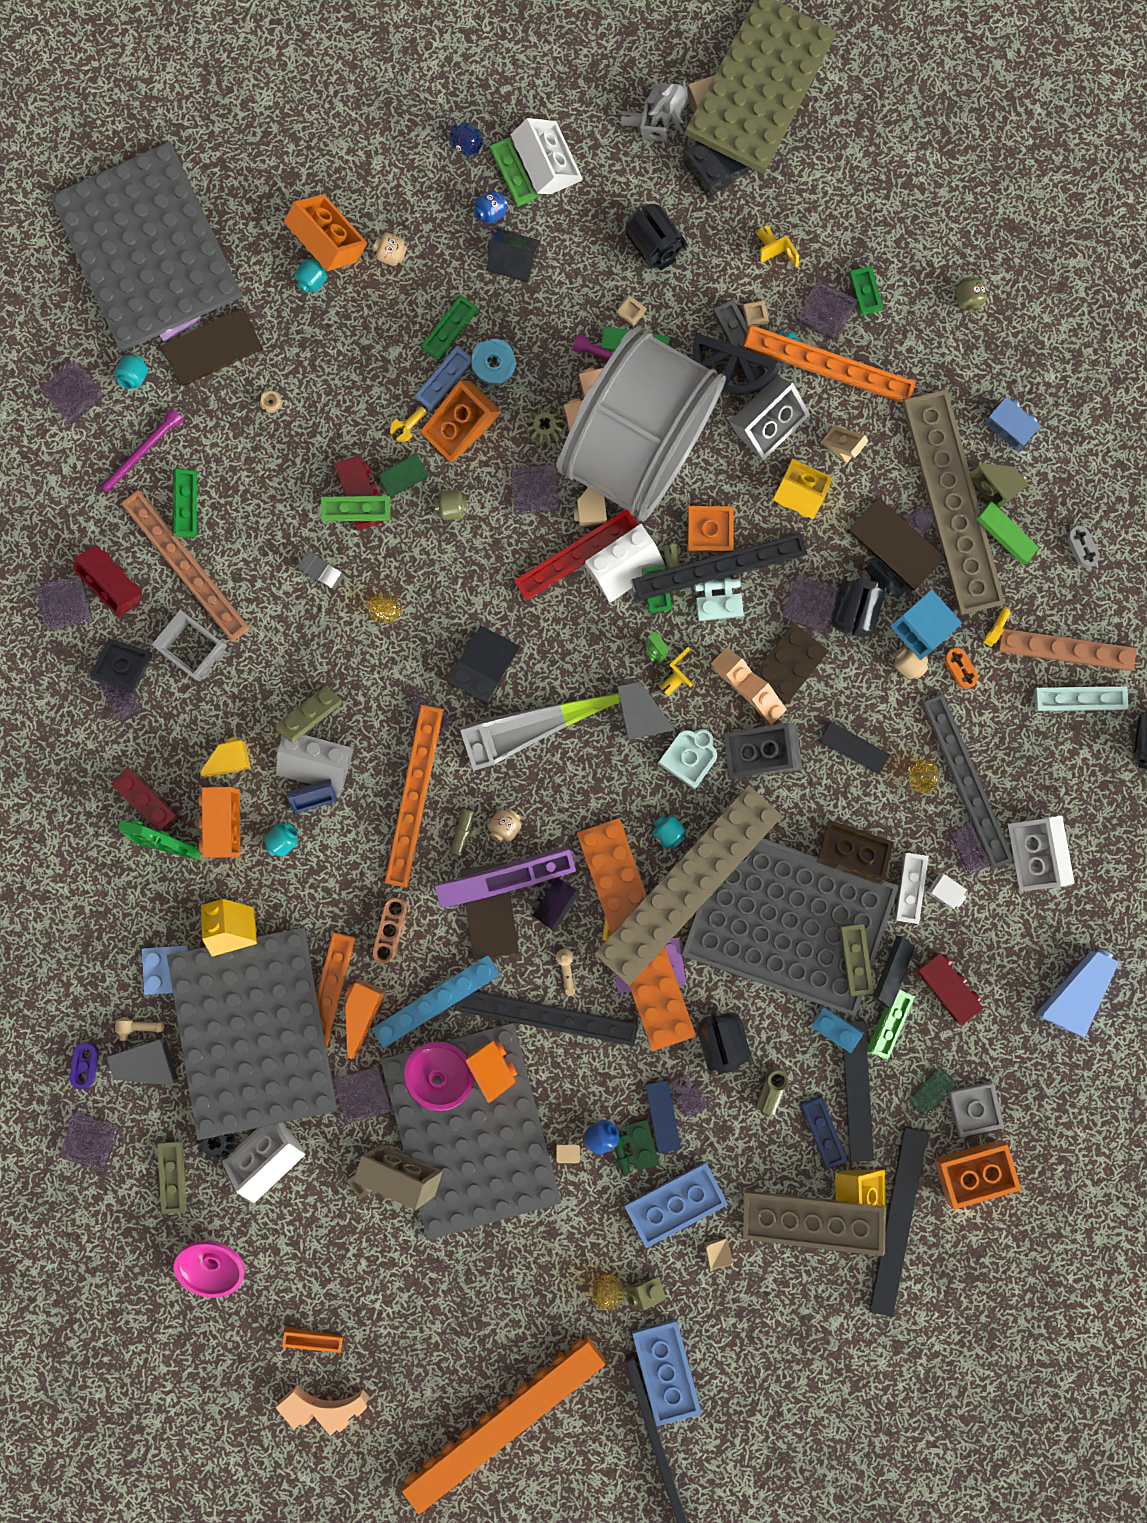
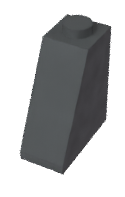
[616,677,673,740]
[106,1037,179,1085]

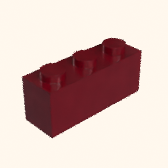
[334,455,384,531]
[72,544,142,617]
[111,768,182,832]
[914,952,984,1026]

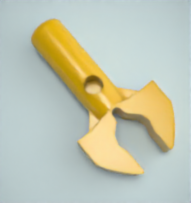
[390,407,427,442]
[984,608,1010,647]

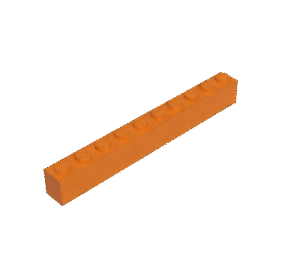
[402,1336,605,1515]

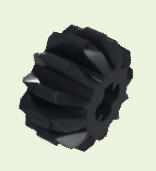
[196,1132,237,1162]

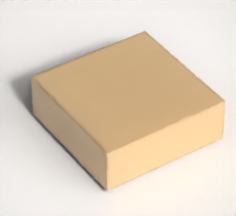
[615,295,647,328]
[742,300,769,326]

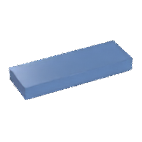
[414,346,471,412]

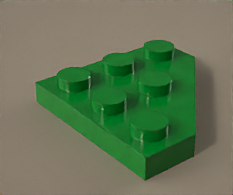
[118,819,201,861]

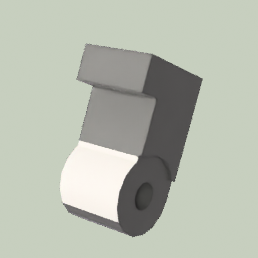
[298,550,345,591]

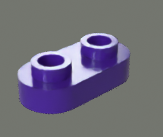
[70,1042,99,1089]

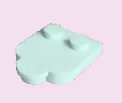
[658,729,717,790]

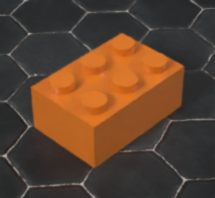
[284,194,367,271]
[199,787,240,858]
[934,1140,1021,1210]

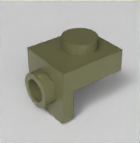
[625,1276,666,1310]

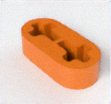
[944,648,978,689]

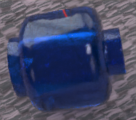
[449,122,484,157]

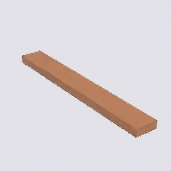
[121,490,250,642]

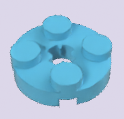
[471,339,516,386]

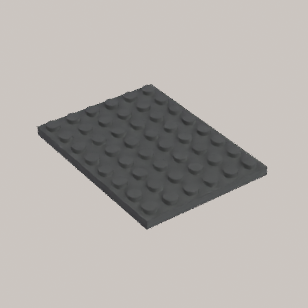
[50,141,243,352]
[681,838,899,1017]
[167,928,338,1140]
[380,1022,562,1240]

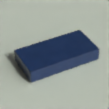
[287,779,338,814]

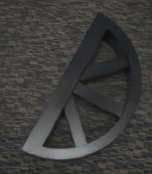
[693,333,783,396]

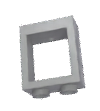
[152,610,227,681]

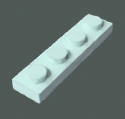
[1034,687,1128,711]

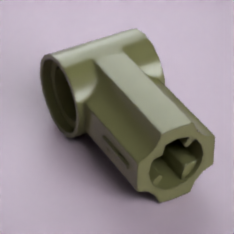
[755,1066,789,1115]

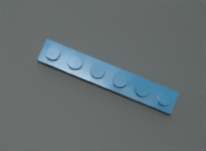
[372,955,500,1048]

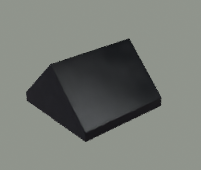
[486,229,541,283]

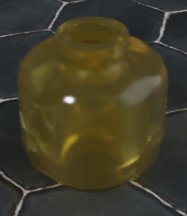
[367,593,402,624]
[909,759,939,793]
[592,1275,623,1310]

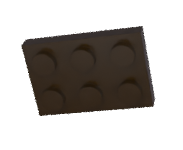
[754,623,829,704]
[817,820,894,885]

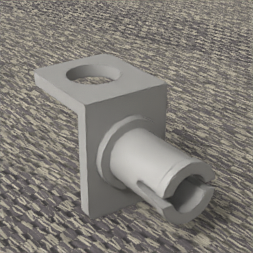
[621,101,668,142]

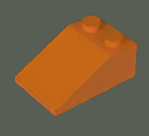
[420,381,502,463]
[345,980,386,1059]
[465,1039,518,1103]

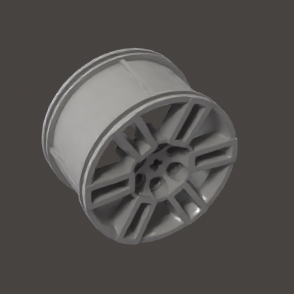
[556,326,726,521]

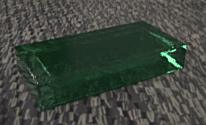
[908,1066,957,1117]

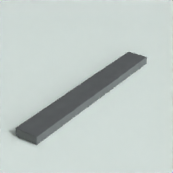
[921,693,1014,869]

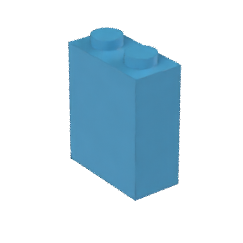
[890,590,962,660]

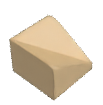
[557,1141,580,1163]
[704,1238,733,1270]

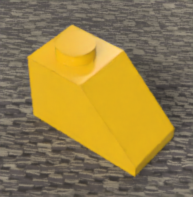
[200,738,251,777]

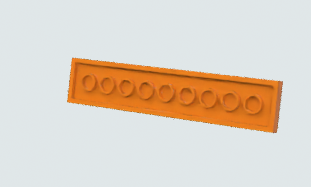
[577,818,696,1052]

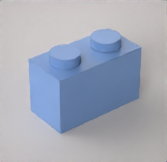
[984,397,1041,451]

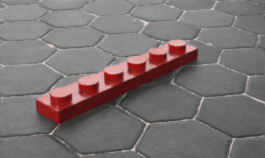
[514,509,638,601]

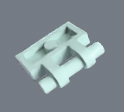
[695,577,744,621]

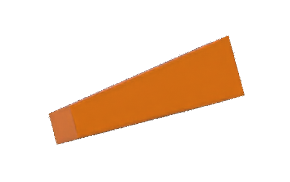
[282,1327,343,1353]

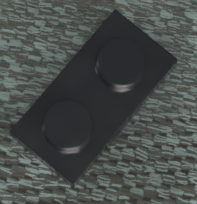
[865,556,909,599]

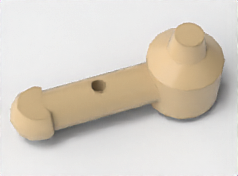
[556,948,575,996]
[115,1017,165,1041]

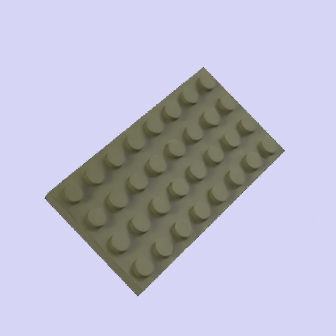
[684,0,837,174]

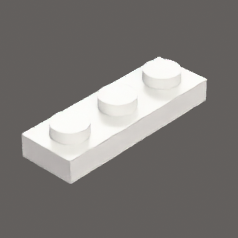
[895,853,929,924]

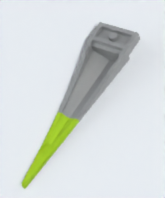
[460,693,619,771]

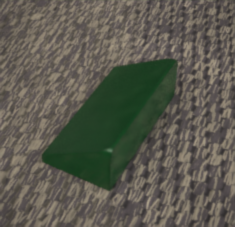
[378,454,429,498]

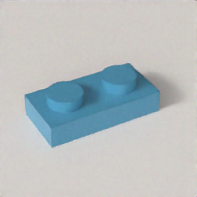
[812,1007,864,1053]

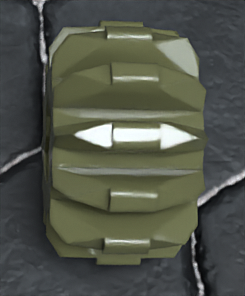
[526,407,563,446]

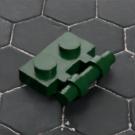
[614,1118,659,1175]

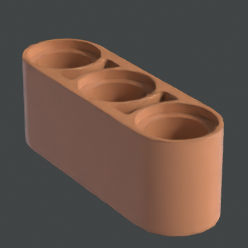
[373,898,407,964]

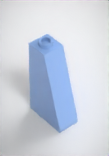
[1036,949,1119,1037]

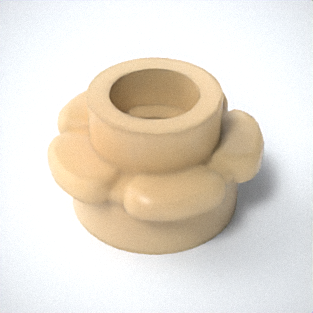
[260,391,282,413]

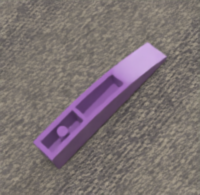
[435,846,576,908]

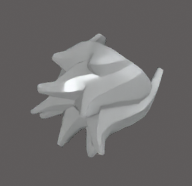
[646,81,688,131]

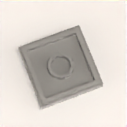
[947,1081,1004,1138]

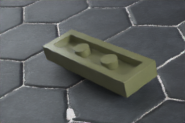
[276,686,342,743]
[840,924,874,996]
[157,1140,187,1214]

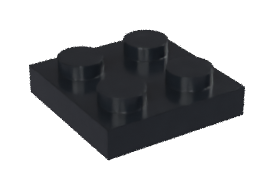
[90,638,152,694]

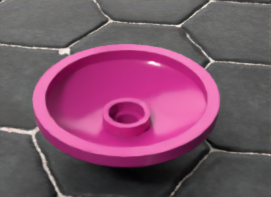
[404,1042,474,1111]
[174,1241,245,1298]

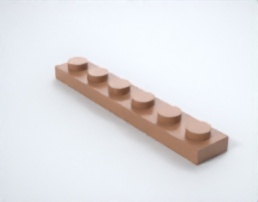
[998,629,1137,671]

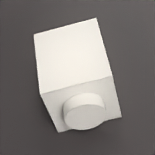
[927,874,967,909]

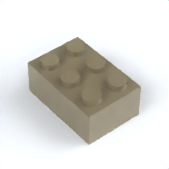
[354,1144,443,1210]

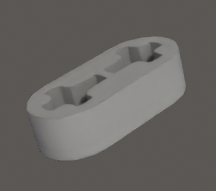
[1067,526,1099,568]

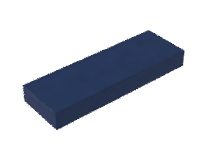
[645,1079,681,1153]
[800,1096,848,1170]

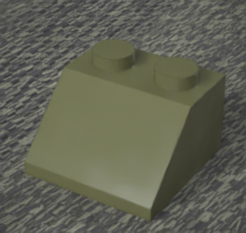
[970,463,1029,508]

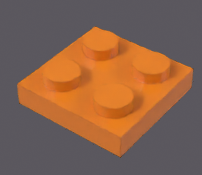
[688,506,734,553]

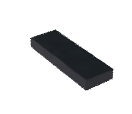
[819,722,890,775]
[873,936,915,1009]

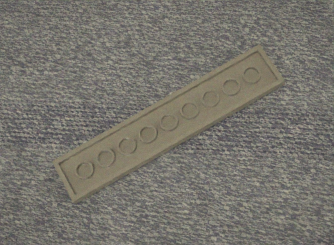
[902,389,1005,616]
[594,785,782,986]

